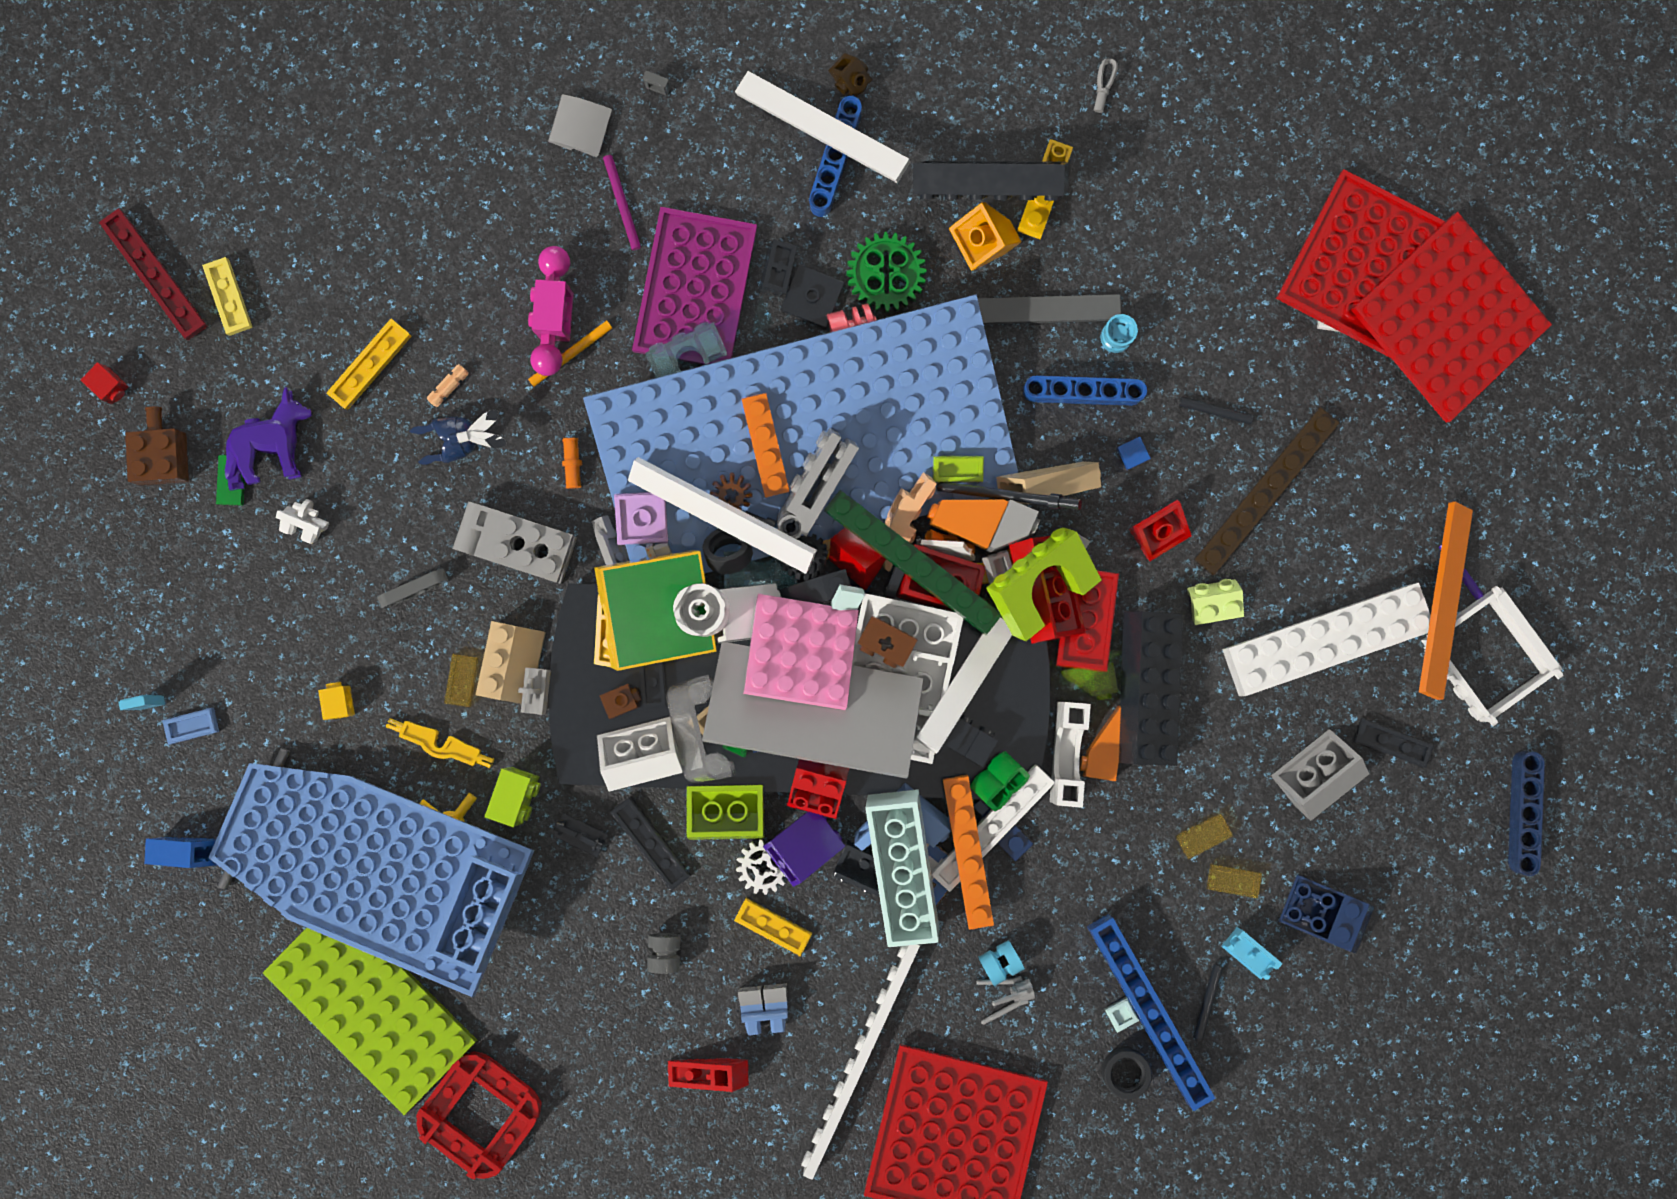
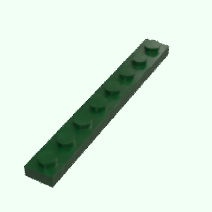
[824,490,1001,635]

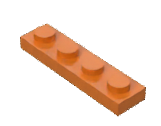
[741,393,790,498]

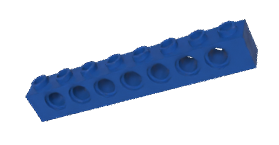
[1087,914,1216,1111]

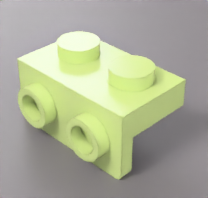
[1187,579,1244,625]

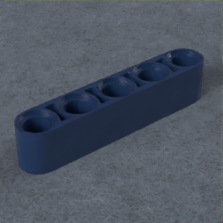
[1508,751,1545,876]

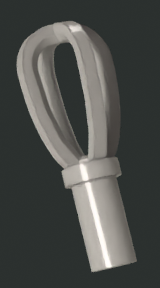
[1094,58,1118,113]

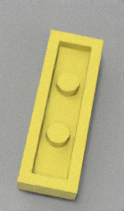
[202,257,253,336]

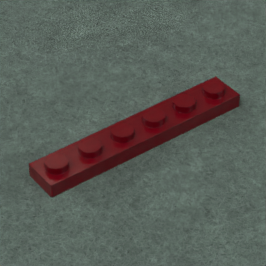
[99,208,208,341]

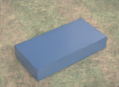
[162,708,220,745]

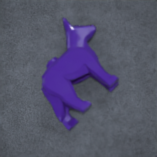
[225,387,313,491]

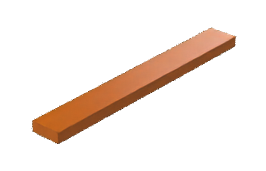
[1419,502,1473,700]

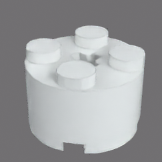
[673,584,730,637]

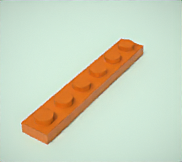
[943,775,994,930]

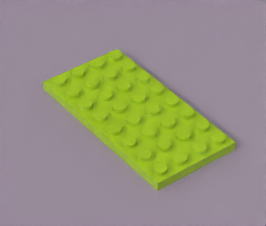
[263,928,477,1115]

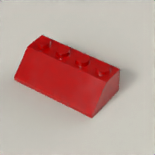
[1009,536,1086,644]

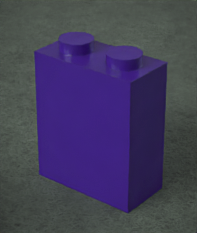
[763,811,845,887]

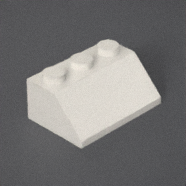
[597,717,683,791]

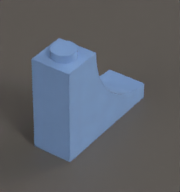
[855,783,951,850]

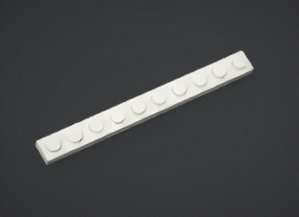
[801,944,920,1180]

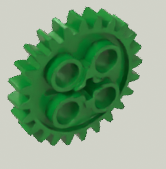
[847,232,927,313]

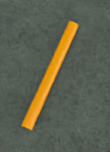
[528,320,612,387]

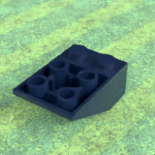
[1279,875,1374,954]

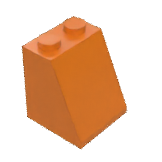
[927,500,1008,549]

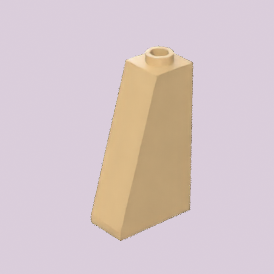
[996,462,1101,504]

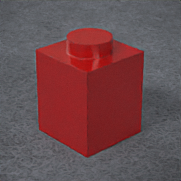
[81,362,129,404]

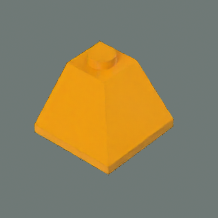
[949,202,1022,271]

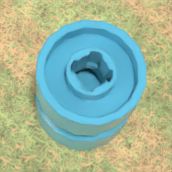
[1100,314,1138,353]
[978,940,1025,986]

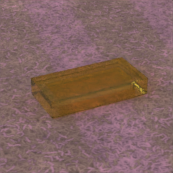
[444,654,478,707]
[1175,813,1233,859]
[1206,864,1262,898]

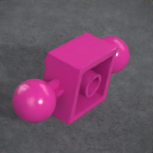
[528,246,574,376]

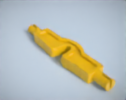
[386,718,494,769]

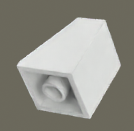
[714,584,781,644]

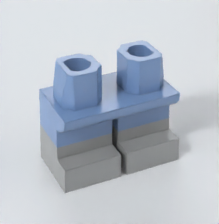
[738,983,788,1035]

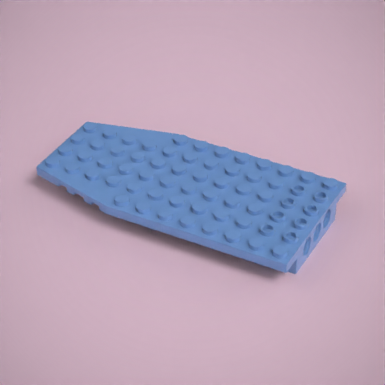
[209,763,534,997]

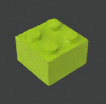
[485,767,541,827]

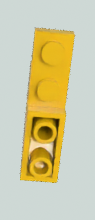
[1017,139,1073,239]

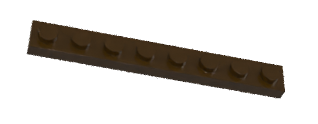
[1194,407,1339,575]

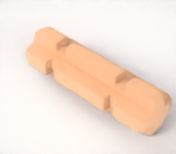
[427,365,468,407]

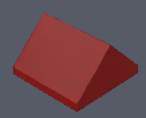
[1129,500,1192,561]
[829,528,887,590]

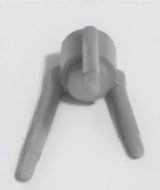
[976,976,1035,1025]

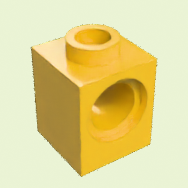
[318,682,355,720]

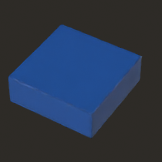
[1117,437,1151,470]

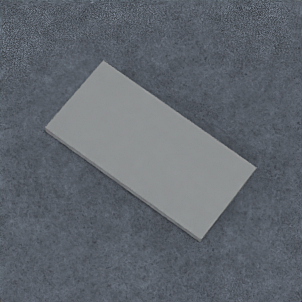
[702,642,923,778]

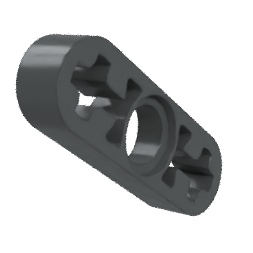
[377,569,449,610]

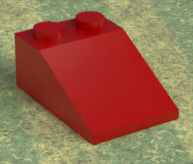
[896,544,985,611]

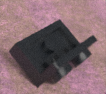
[833,840,879,896]

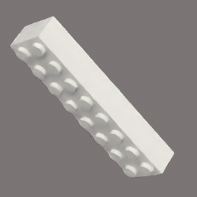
[1222,583,1431,696]

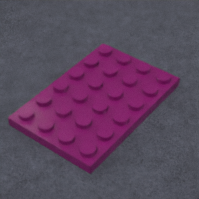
[632,207,757,365]

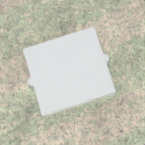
[921,540,975,561]

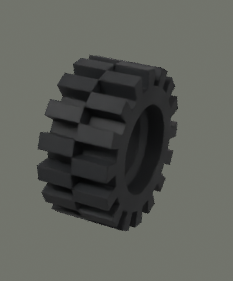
[781,534,828,580]

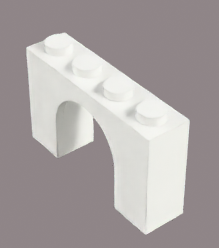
[1050,702,1091,808]

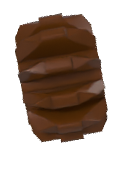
[710,472,753,511]

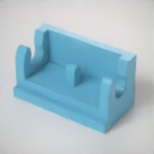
[1221,927,1282,980]

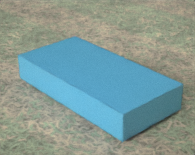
[119,695,165,710]

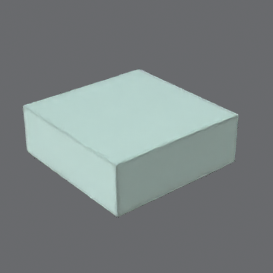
[831,584,865,610]
[1104,997,1139,1033]

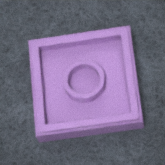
[614,492,668,545]

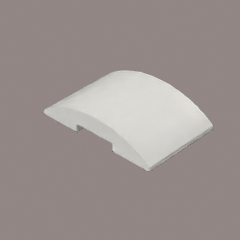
[852,593,963,764]

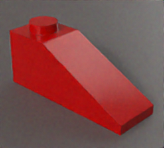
[668,1058,749,1092]

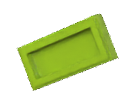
[933,456,984,482]

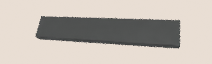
[977,295,1121,324]

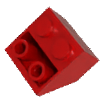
[787,759,849,819]

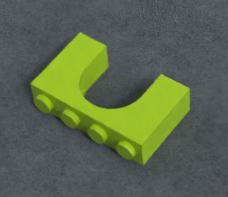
[986,527,1101,641]

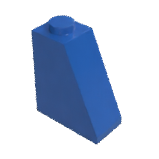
[144,837,217,868]

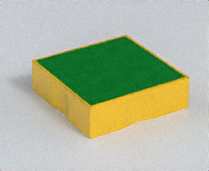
[594,550,716,671]

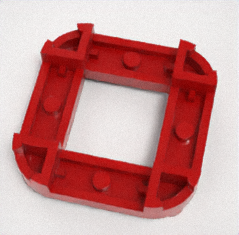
[416,1051,542,1180]

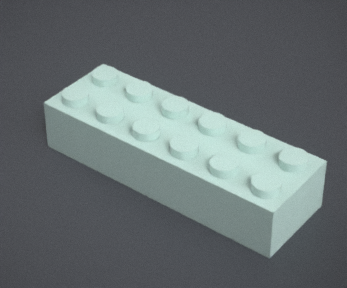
[866,789,939,947]

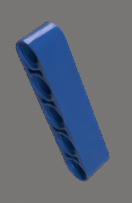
[809,96,862,217]
[1022,376,1147,406]

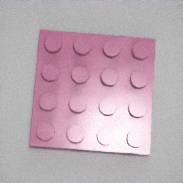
[743,594,858,710]

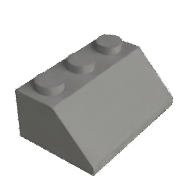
[984,499,1040,555]
[1271,729,1369,821]

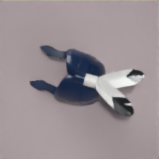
[409,410,507,465]

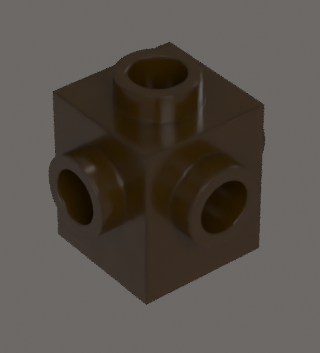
[828,53,873,97]

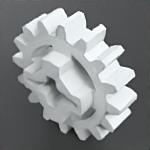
[736,839,785,895]

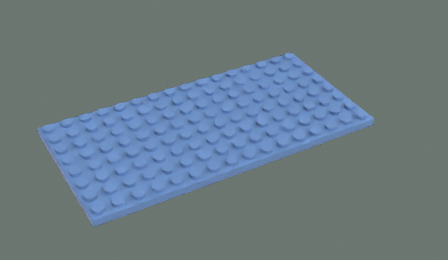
[583,294,1018,573]

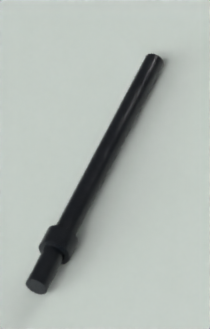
[937,482,1082,510]

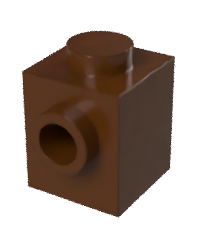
[600,684,642,719]

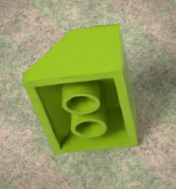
[687,785,765,840]

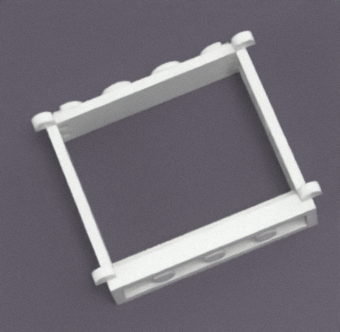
[1421,586,1563,726]

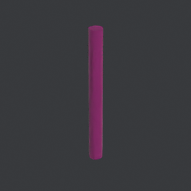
[603,155,641,251]

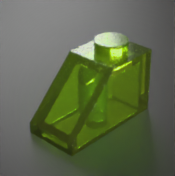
[1060,662,1118,700]

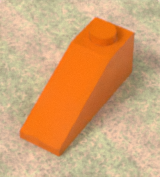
[1080,706,1121,781]

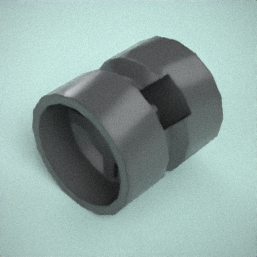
[647,933,681,974]

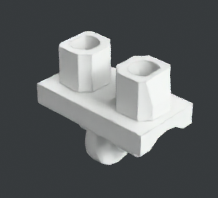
[276,499,329,544]

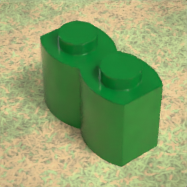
[970,751,1030,812]

